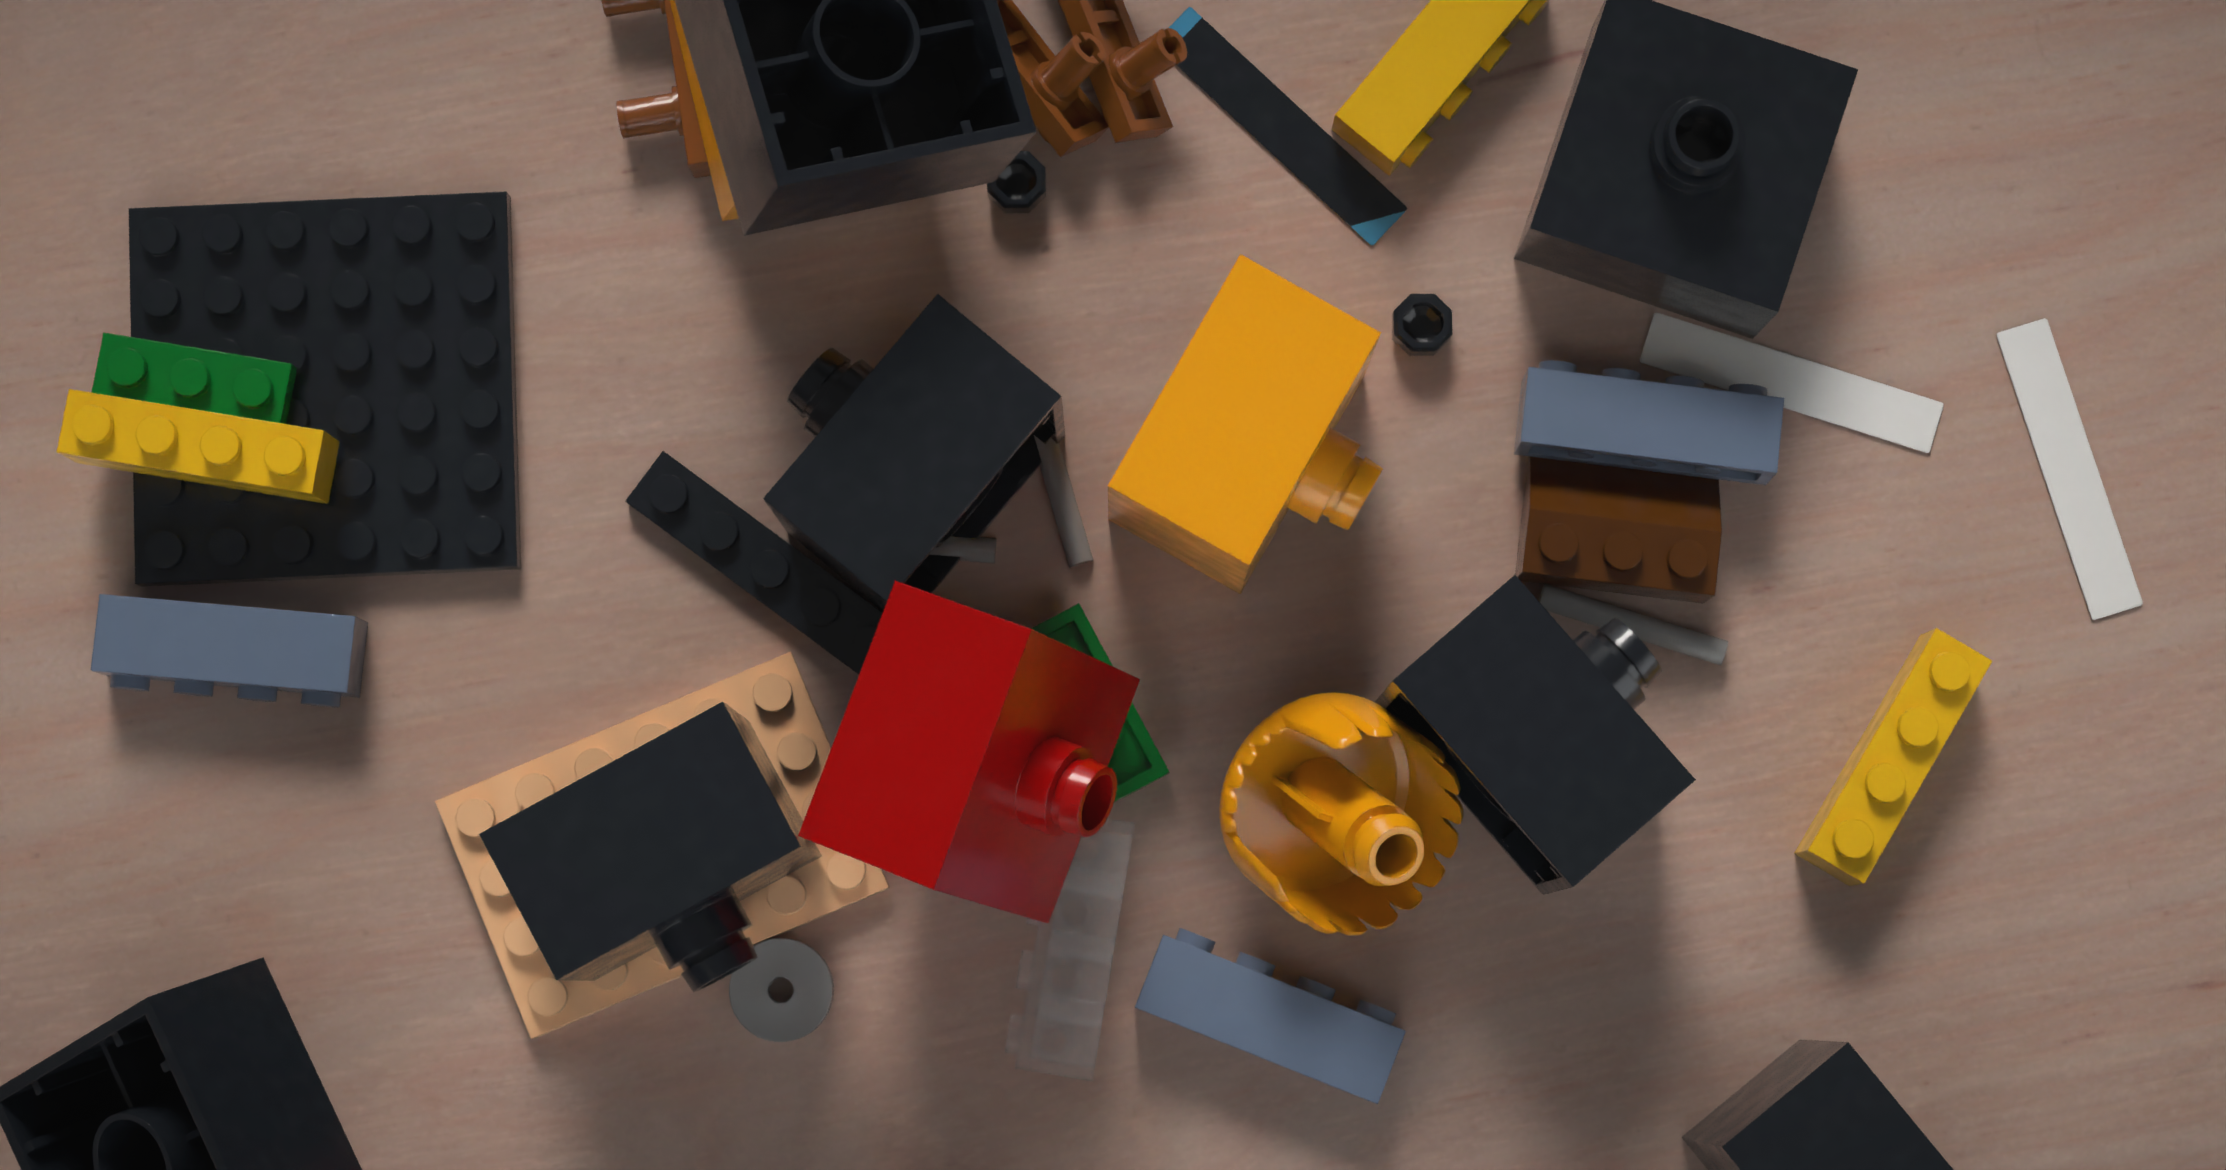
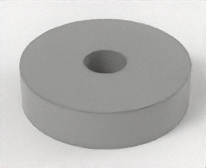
[729,938,834,1042]

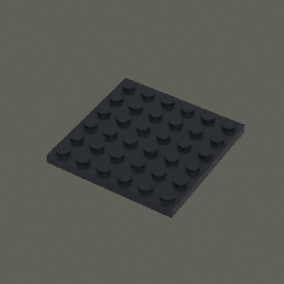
[129,191,521,587]

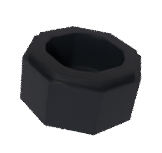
[987,151,1046,213]
[1392,294,1453,356]

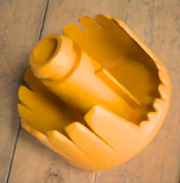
[1219,692,1463,935]

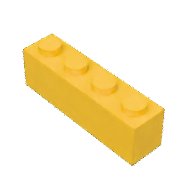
[1331,0,1550,176]
[57,389,340,504]
[1794,628,1992,886]

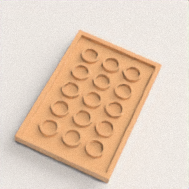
[435,651,890,1039]

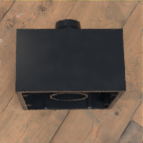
[675,0,1037,236]
[1514,0,1858,339]
[763,294,1065,612]
[1375,575,1696,895]
[479,702,822,992]
[0,957,362,1170]
[1682,1039,1953,1170]

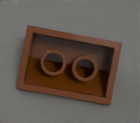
[1515,456,1722,604]

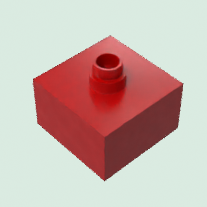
[798,581,1140,924]

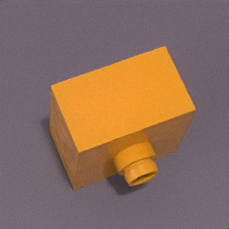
[1107,254,1383,594]

